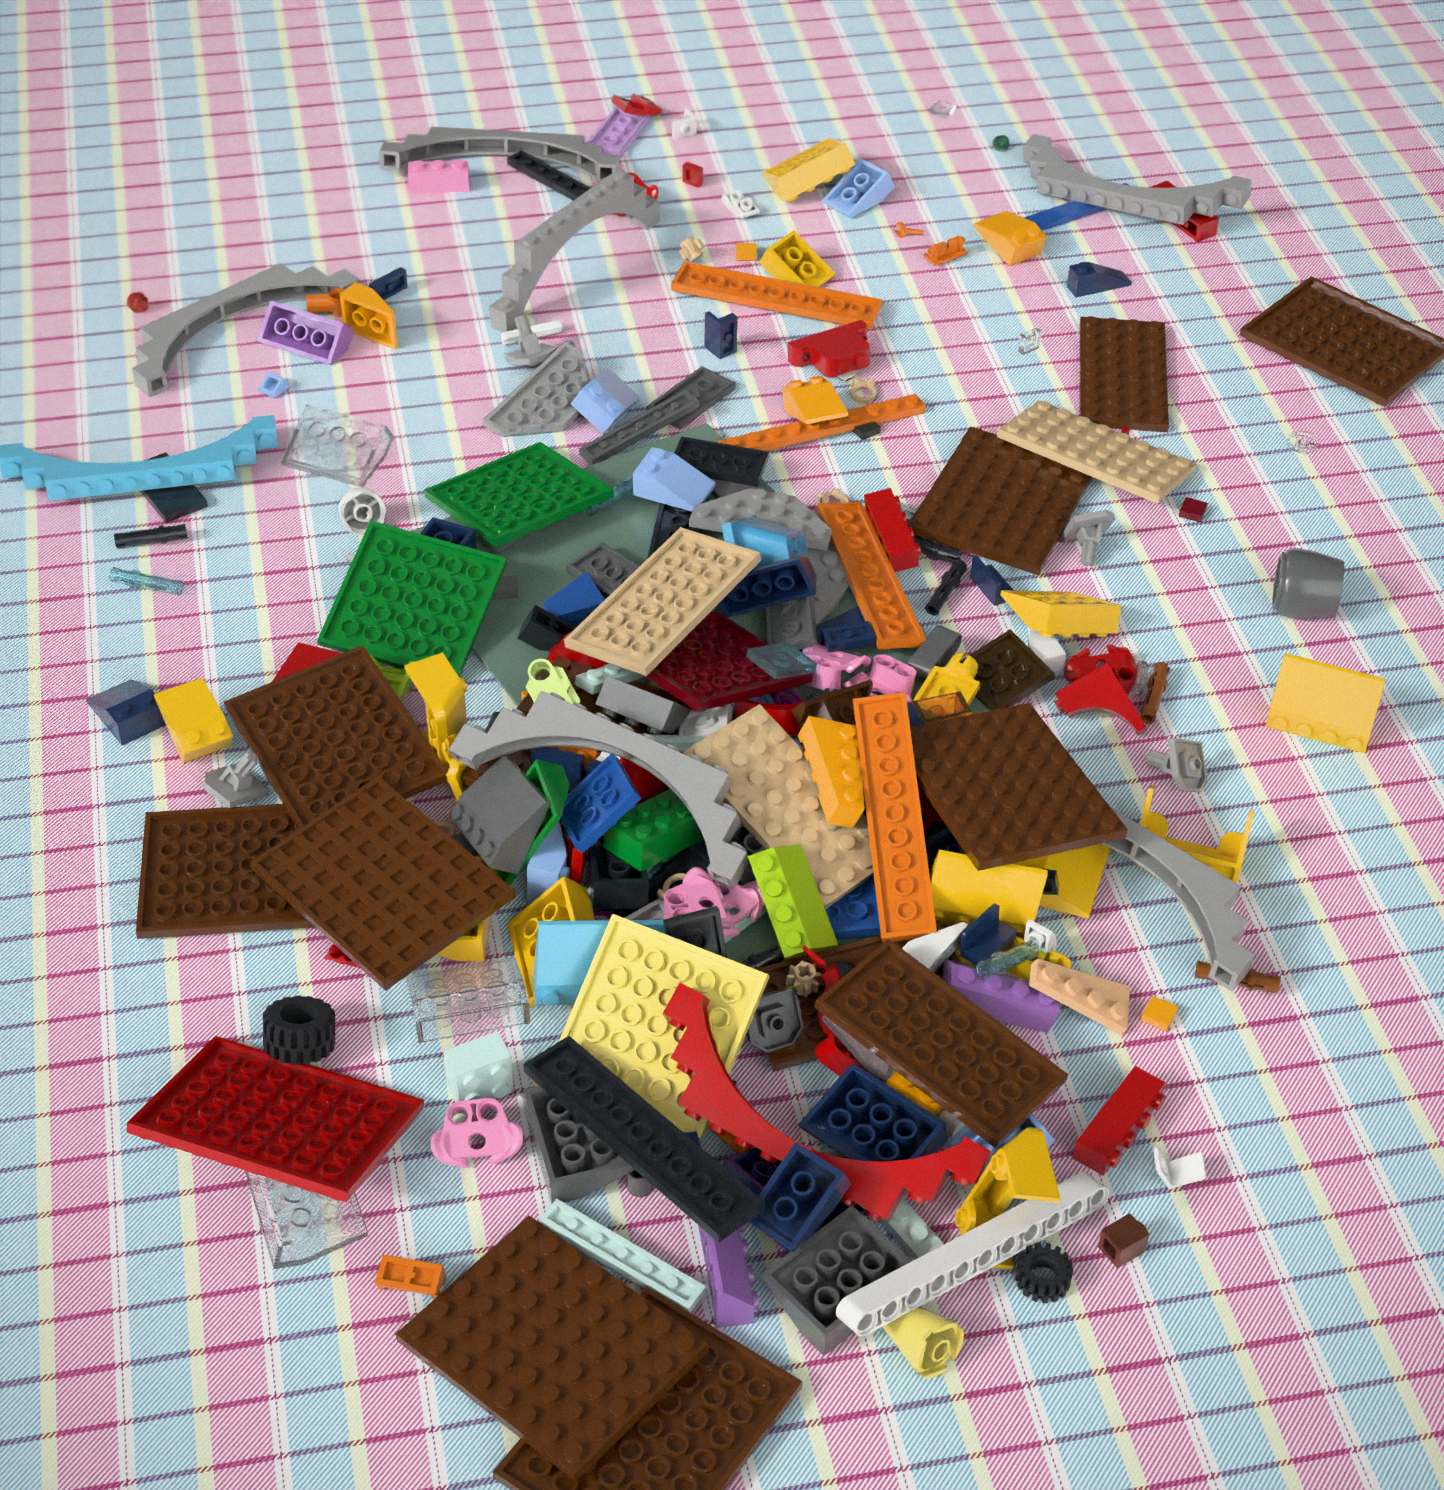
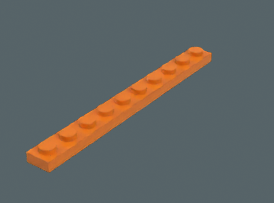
[718,394,926,451]

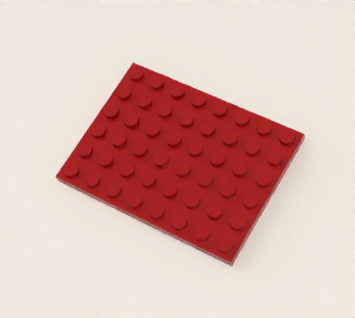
[126,1036,424,1202]

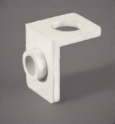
[672,107,697,140]
[1153,1147,1207,1189]

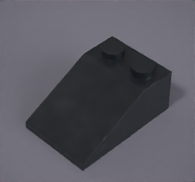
[588,836,649,910]

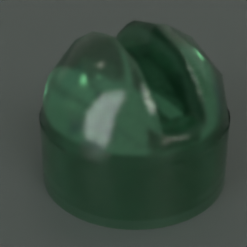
[992,135,1009,151]

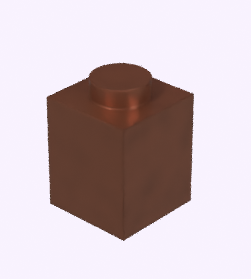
[1098,1213,1150,1268]

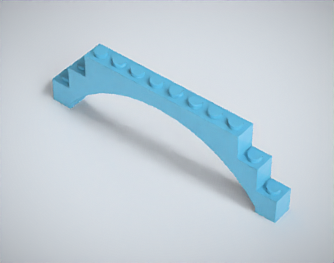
[0,415,278,501]

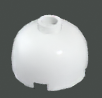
[339,487,386,535]

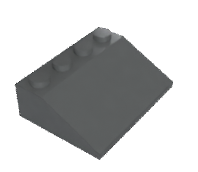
[450,755,551,874]
[523,1087,635,1204]
[761,1205,912,1356]

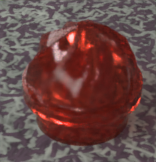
[127,292,149,313]

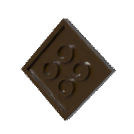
[960,629,1055,711]

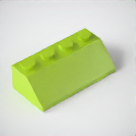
[748,845,839,961]

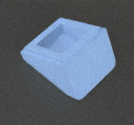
[257,371,291,399]

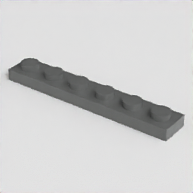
[579,390,700,465]

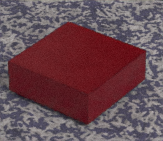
[1179,497,1208,522]

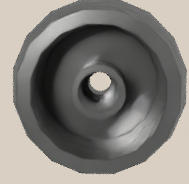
[1272,548,1344,619]

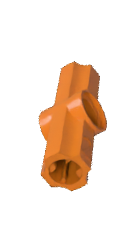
[306,288,345,317]

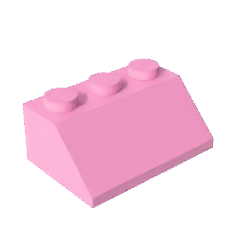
[408,159,469,193]

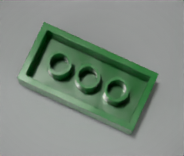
[604,789,704,872]

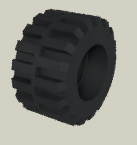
[263,995,335,1065]

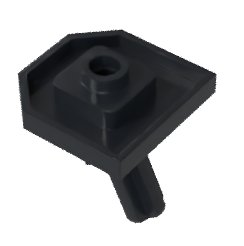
[747,985,804,1053]

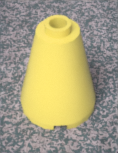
[883,1307,964,1379]

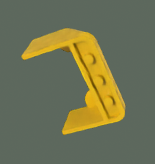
[404,653,467,771]
[1135,785,1255,883]
[955,1127,1061,1270]

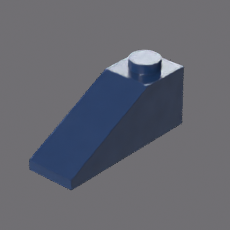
[1067,262,1132,297]

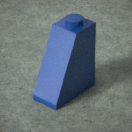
[543,573,605,627]

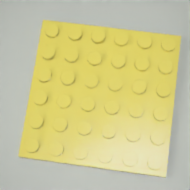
[559,914,770,1139]

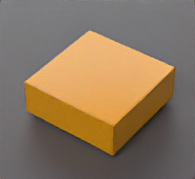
[736,243,757,261]
[1141,996,1179,1032]

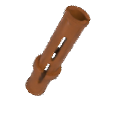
[1140,662,1170,724]
[1194,960,1281,994]

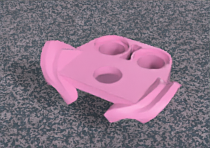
[800,643,871,691]
[842,654,916,705]
[663,867,731,929]
[699,880,765,939]
[431,1098,523,1168]

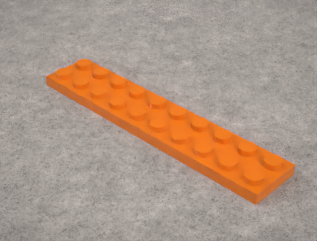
[671,261,883,330]
[816,502,926,650]
[853,692,937,943]

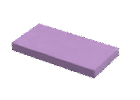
[585,107,650,159]

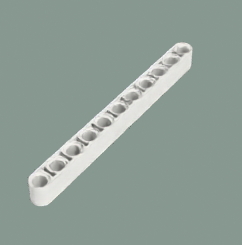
[836,1172,1109,1336]

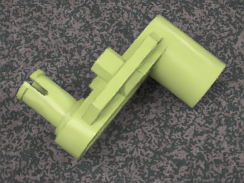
[526,659,581,704]

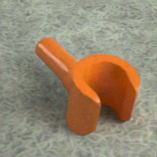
[894,222,924,238]

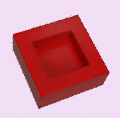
[682,161,703,188]

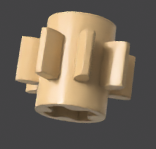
[678,236,705,262]
[786,961,822,997]

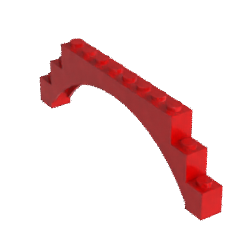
[663,982,994,1223]

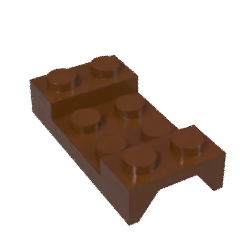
[791,679,873,730]

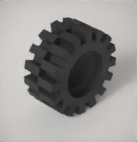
[1015,1243,1073,1303]

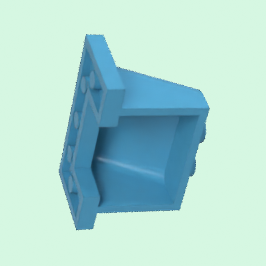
[721,515,808,567]

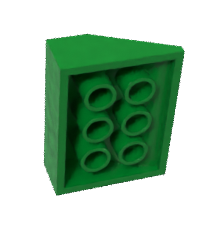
[496,759,570,886]

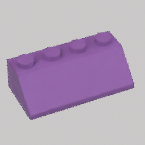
[257,300,355,365]
[942,959,1060,1033]
[698,1225,759,1328]

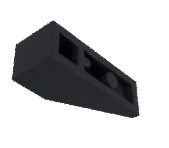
[517,605,577,651]

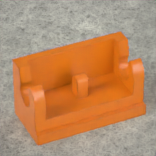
[375,1254,447,1299]

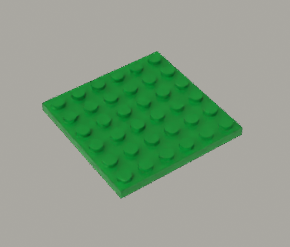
[424,442,614,548]
[317,520,507,677]

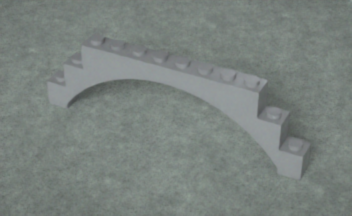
[379,126,619,182]
[1023,134,1252,225]
[489,169,659,332]
[132,263,360,397]
[449,691,749,889]
[1101,808,1255,991]

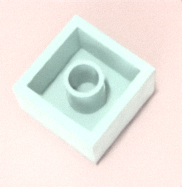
[444,1031,514,1102]

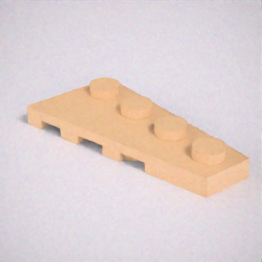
[1029,959,1130,1035]

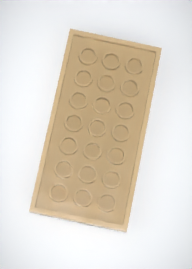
[997,400,1197,504]
[564,527,761,676]
[682,704,874,909]

